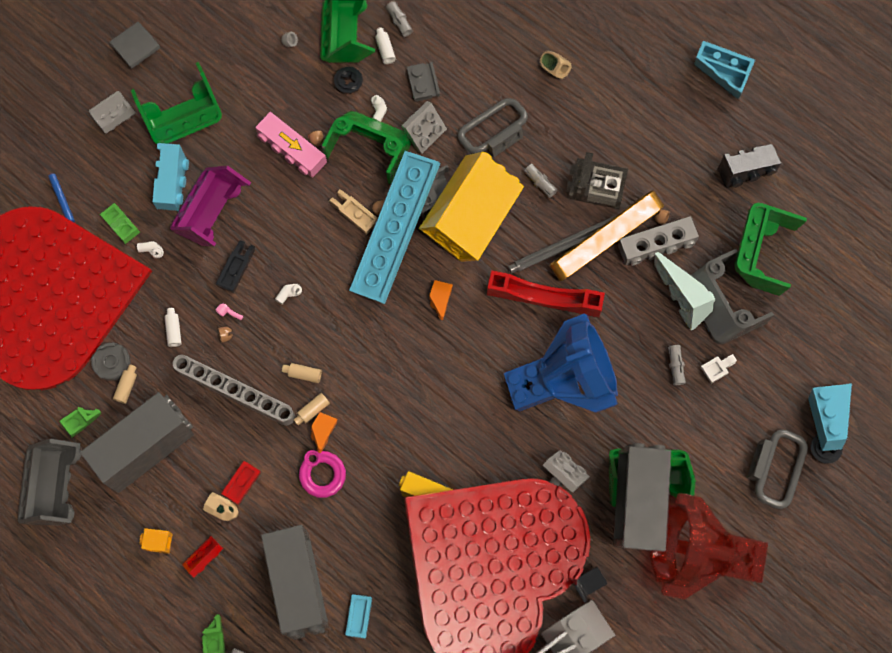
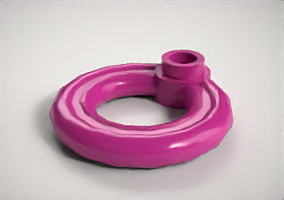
[299,450,346,498]

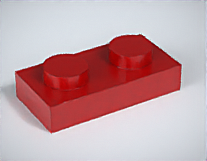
[221,461,261,505]
[182,536,223,577]

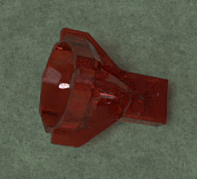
[650,493,768,599]

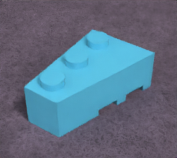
[808,384,852,451]

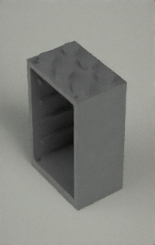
[80,392,195,493]
[613,443,671,551]
[262,525,329,640]

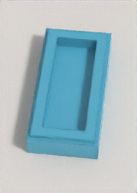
[345,594,372,639]

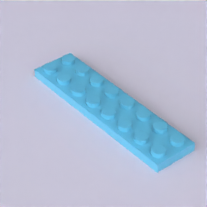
[349,151,440,304]

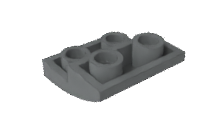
[110,22,160,69]

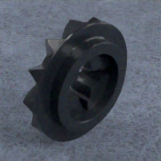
[334,67,363,94]
[810,435,843,464]

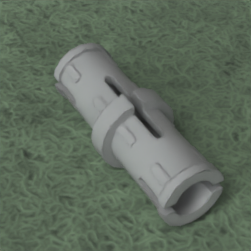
[386,1,413,37]
[524,164,558,198]
[668,345,686,385]

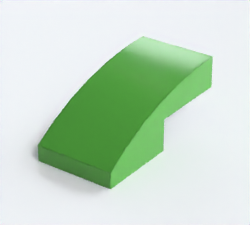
[100,203,140,244]

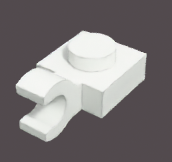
[701,354,737,384]

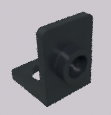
[574,567,607,602]

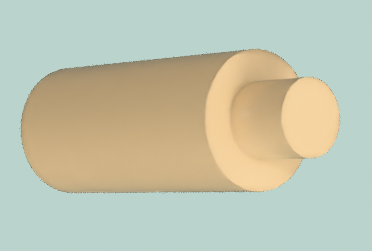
[282,363,322,383]
[113,365,137,404]
[293,393,330,425]

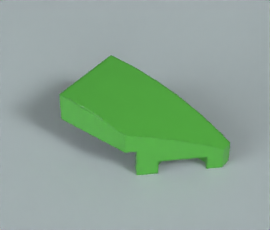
[59,407,101,438]
[202,614,225,653]

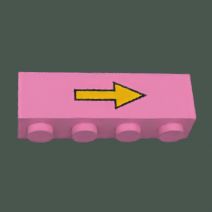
[255,112,327,178]

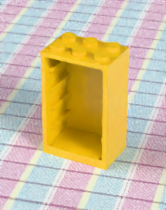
[419,152,524,262]

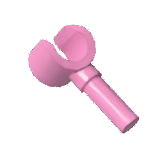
[216,303,243,320]

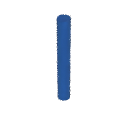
[48,174,75,222]

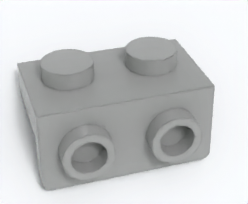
[89,91,135,134]

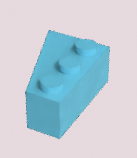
[694,41,755,99]
[153,143,189,211]

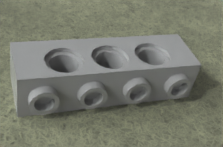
[618,216,699,266]

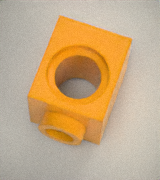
[140,528,173,554]

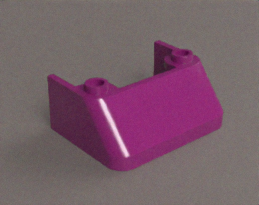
[170,166,251,246]

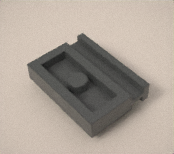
[407,62,440,102]

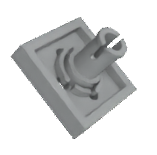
[402,101,447,154]
[543,450,590,493]

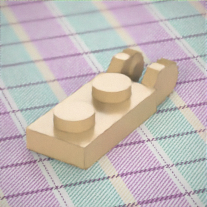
[329,190,378,235]

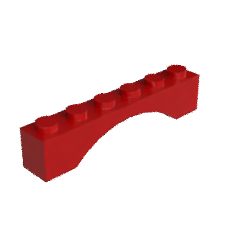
[487,270,605,317]

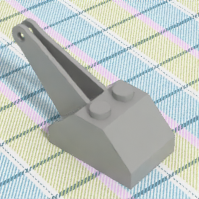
[536,600,615,653]

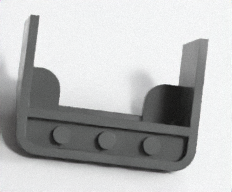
[690,249,774,345]

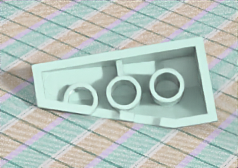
[654,252,715,330]

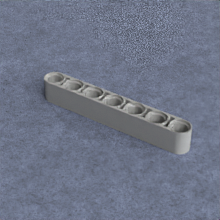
[173,355,295,426]

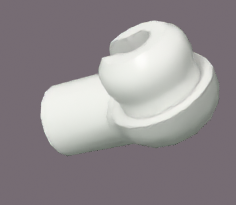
[137,241,164,258]
[275,284,302,305]

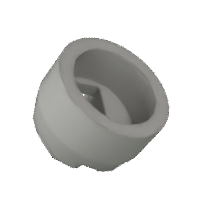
[282,32,297,47]

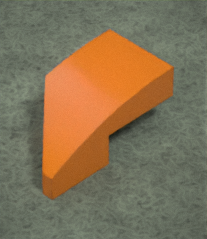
[429,280,453,320]
[311,412,338,453]

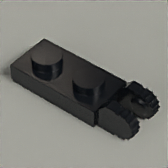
[216,240,255,293]

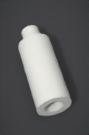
[375,28,396,64]
[164,308,182,347]

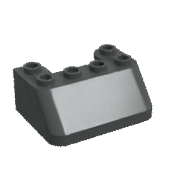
[18,439,81,526]

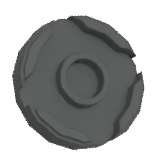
[91,342,131,381]

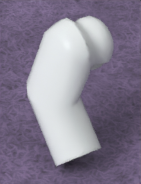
[371,95,387,122]

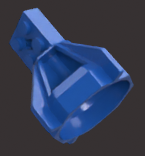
[504,314,618,413]

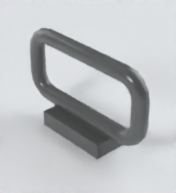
[458,98,528,157]
[747,429,808,509]

